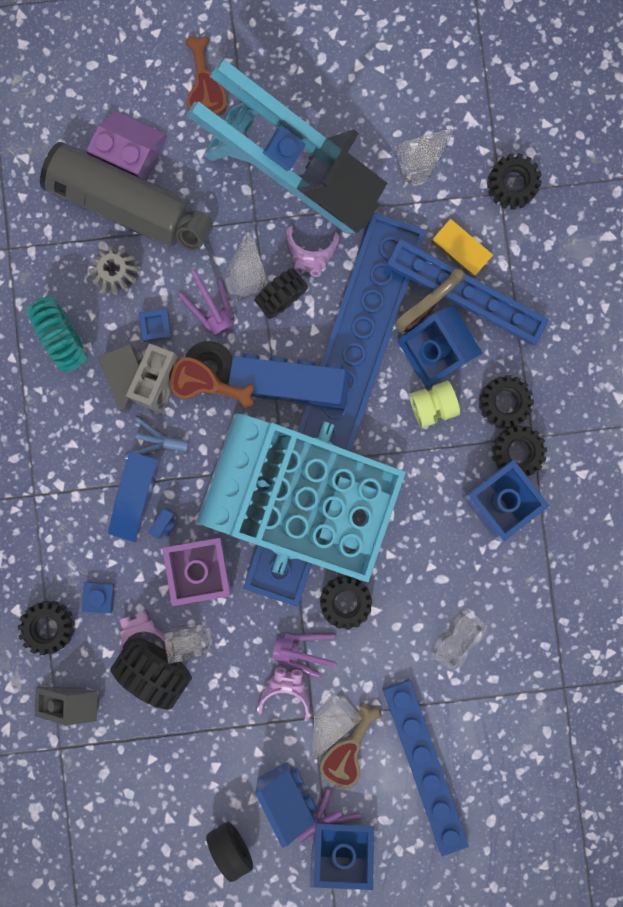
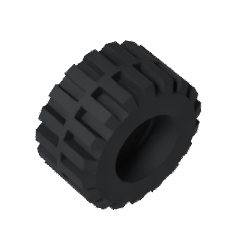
[110,637,192,710]

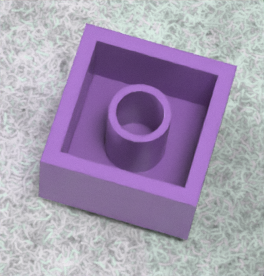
[162,537,233,606]

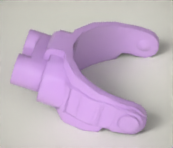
[287,226,340,277]
[119,611,174,654]
[257,667,311,720]

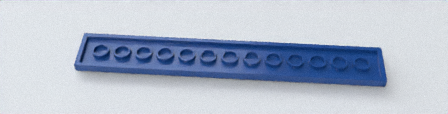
[243,213,427,607]

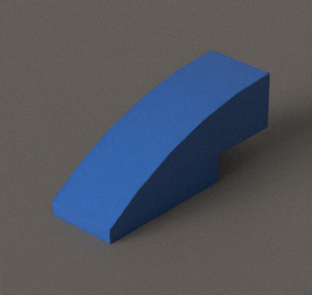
[108,451,161,542]

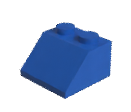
[397,305,483,388]
[462,460,550,542]
[255,762,317,848]
[310,823,374,890]

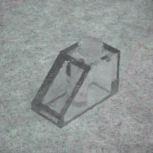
[394,128,453,186]
[225,231,268,301]
[164,621,213,664]
[312,690,364,760]

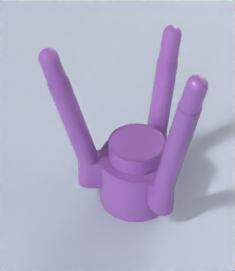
[178,269,235,336]
[272,633,338,678]

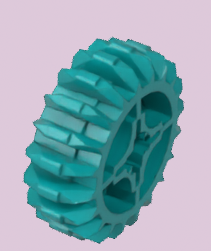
[27,295,87,372]

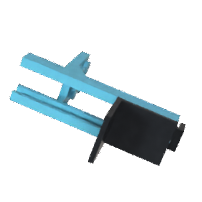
[186,59,388,234]

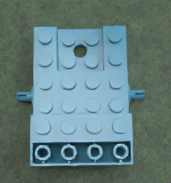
[196,414,406,582]

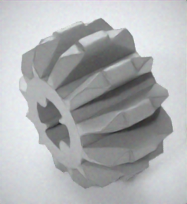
[89,246,139,296]

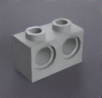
[126,343,181,414]

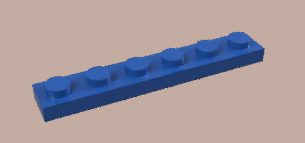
[385,239,549,346]
[383,679,469,856]

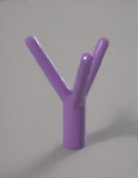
[298,788,362,842]

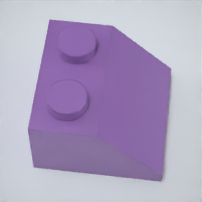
[86,111,167,180]

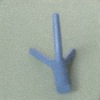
[124,416,188,460]

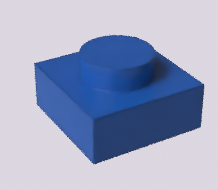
[263,126,306,171]
[138,308,172,342]
[148,508,177,539]
[82,582,115,614]

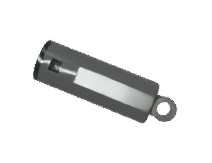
[39,142,213,251]

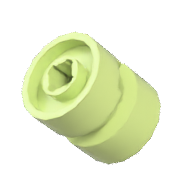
[409,380,460,428]

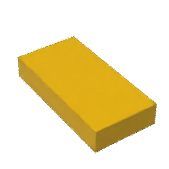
[431,219,493,278]

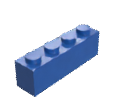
[228,353,350,409]

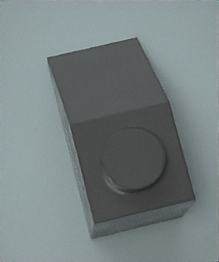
[98,344,143,413]
[35,687,99,726]

